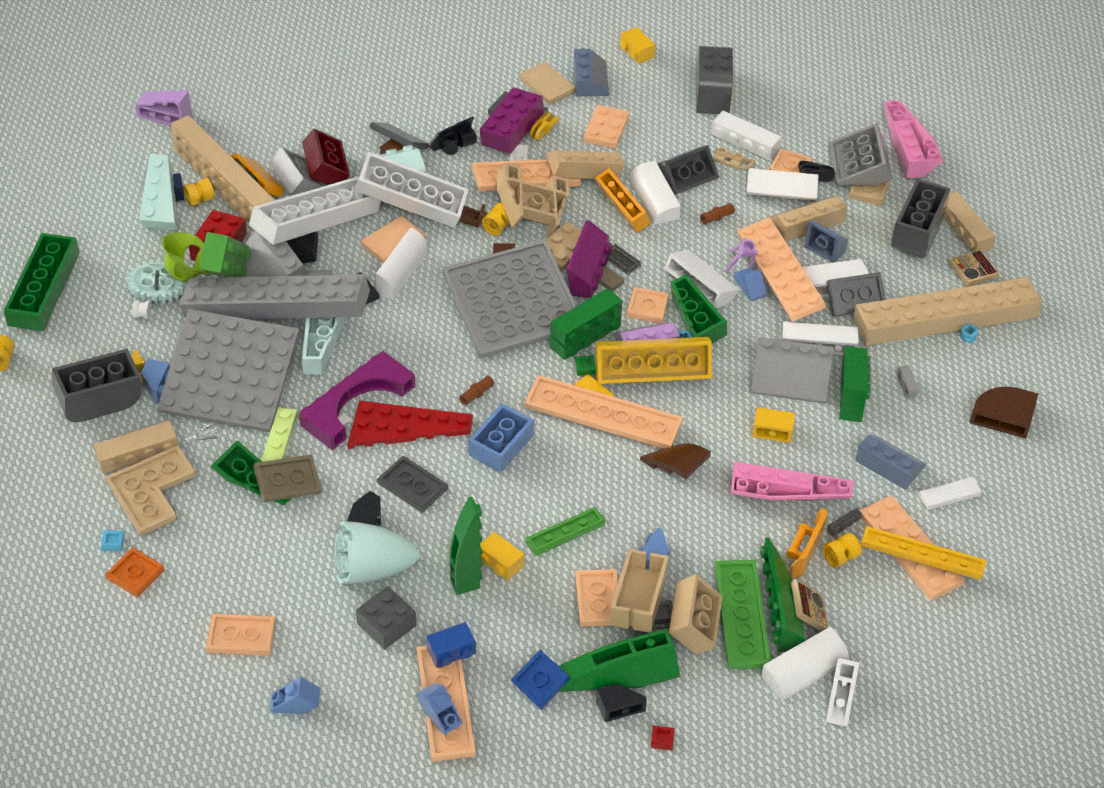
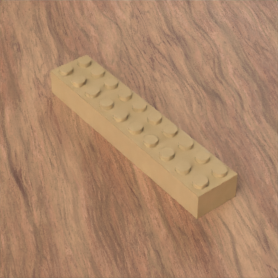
[171,115,275,230]
[853,277,1042,346]

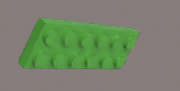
[714,560,771,669]

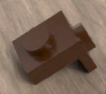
[459,204,487,228]

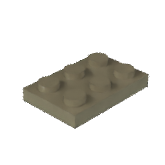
[253,454,322,502]

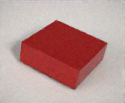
[651,725,675,751]

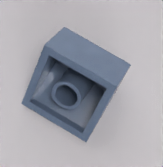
[805,220,848,263]

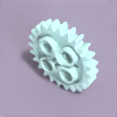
[127,259,187,304]

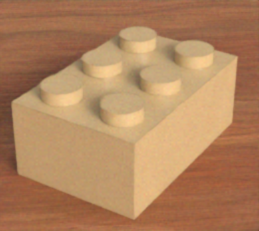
[669,574,723,655]

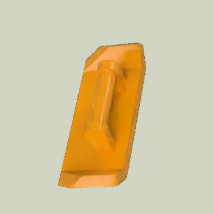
[230,153,284,197]
[786,508,828,579]

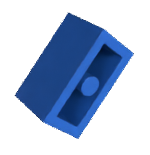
[426,622,476,668]

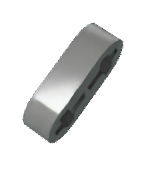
[897,366,918,398]

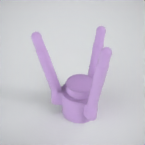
[725,238,758,272]

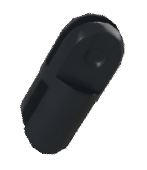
[798,160,835,182]

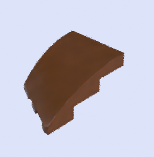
[640,443,711,479]

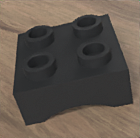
[286,231,318,264]

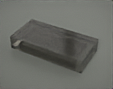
[607,244,641,275]

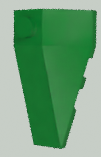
[211,440,291,506]

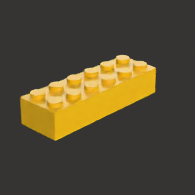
[595,337,712,384]

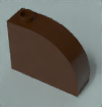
[969,387,1039,439]

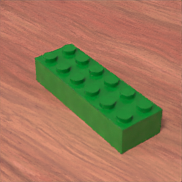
[3,233,80,331]

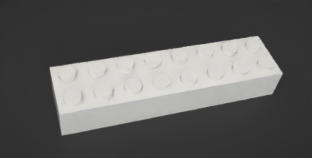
[249,176,381,245]

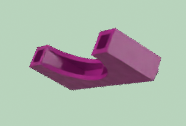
[299,351,416,450]

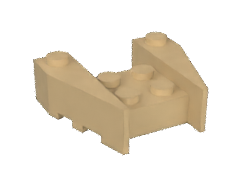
[496,162,569,237]

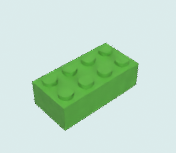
[199,232,250,278]

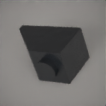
[596,684,647,722]

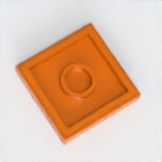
[105,547,165,598]

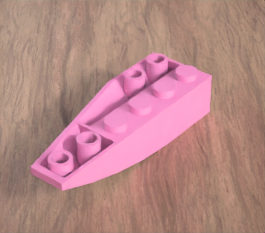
[884,100,943,178]
[730,462,853,501]

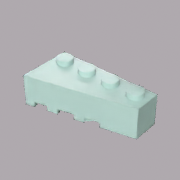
[139,154,179,231]
[302,317,346,374]

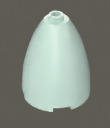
[335,521,420,584]

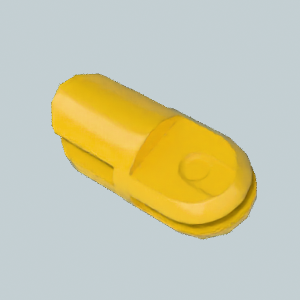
[530,111,559,141]

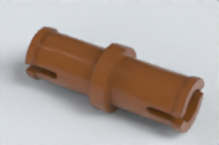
[700,203,735,225]
[459,375,494,405]

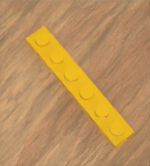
[861,526,987,580]

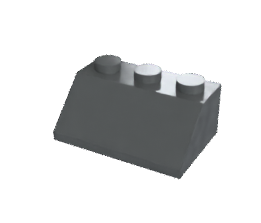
[657,145,719,195]

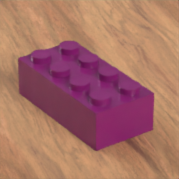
[479,87,544,154]

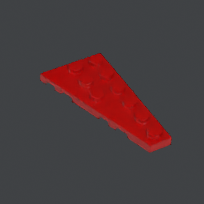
[347,400,473,449]

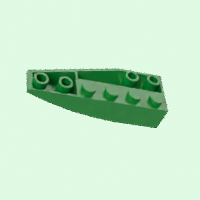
[449,497,483,595]
[760,538,805,652]
[559,629,680,692]

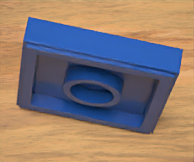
[511,649,571,710]

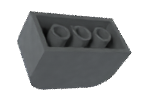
[696,46,733,114]
[891,178,951,257]
[52,348,141,422]

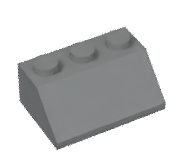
[269,147,326,196]

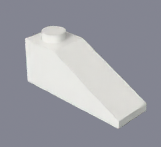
[826,658,859,727]

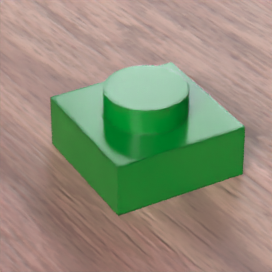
[575,355,596,376]

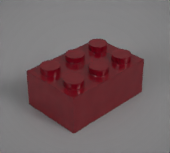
[302,128,350,185]

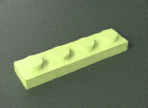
[261,407,298,462]

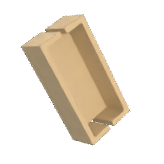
[610,549,669,633]

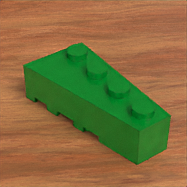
[671,274,727,343]
[839,346,871,422]

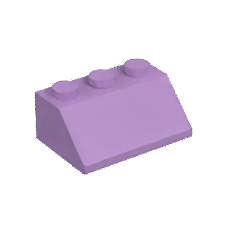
[614,322,680,341]

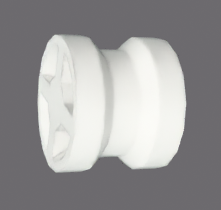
[132,300,152,319]

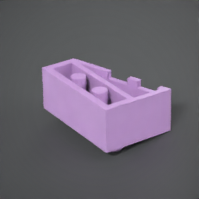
[135,90,192,126]

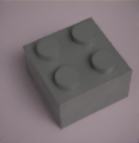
[356,586,417,650]

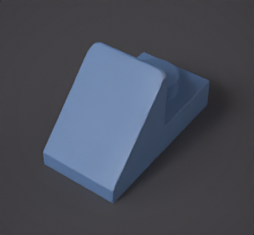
[734,268,767,301]

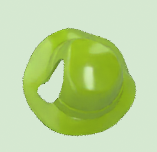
[162,232,211,281]

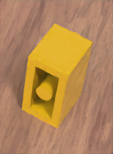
[620,27,656,64]
[752,407,795,443]
[480,532,524,581]

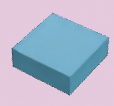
[101,530,125,551]

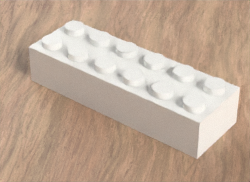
[354,152,469,228]

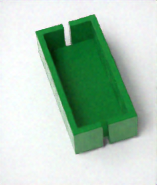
[550,288,623,360]

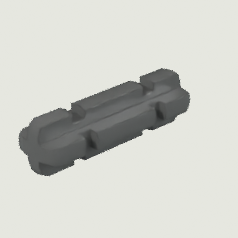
[827,508,862,536]

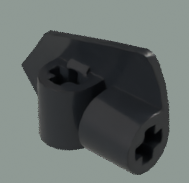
[428,116,477,155]
[347,491,381,527]

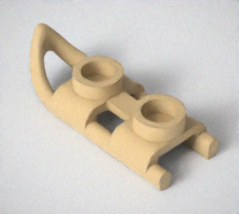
[712,147,756,170]

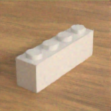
[711,111,781,161]
[781,322,858,355]

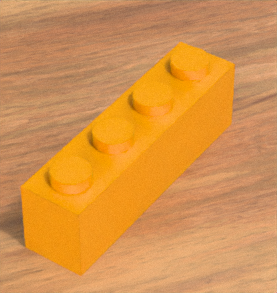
[595,168,651,233]

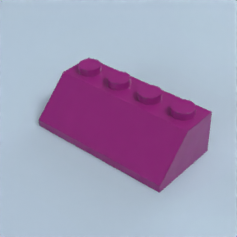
[566,220,613,298]

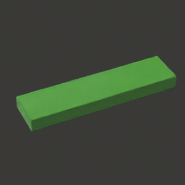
[525,507,606,557]

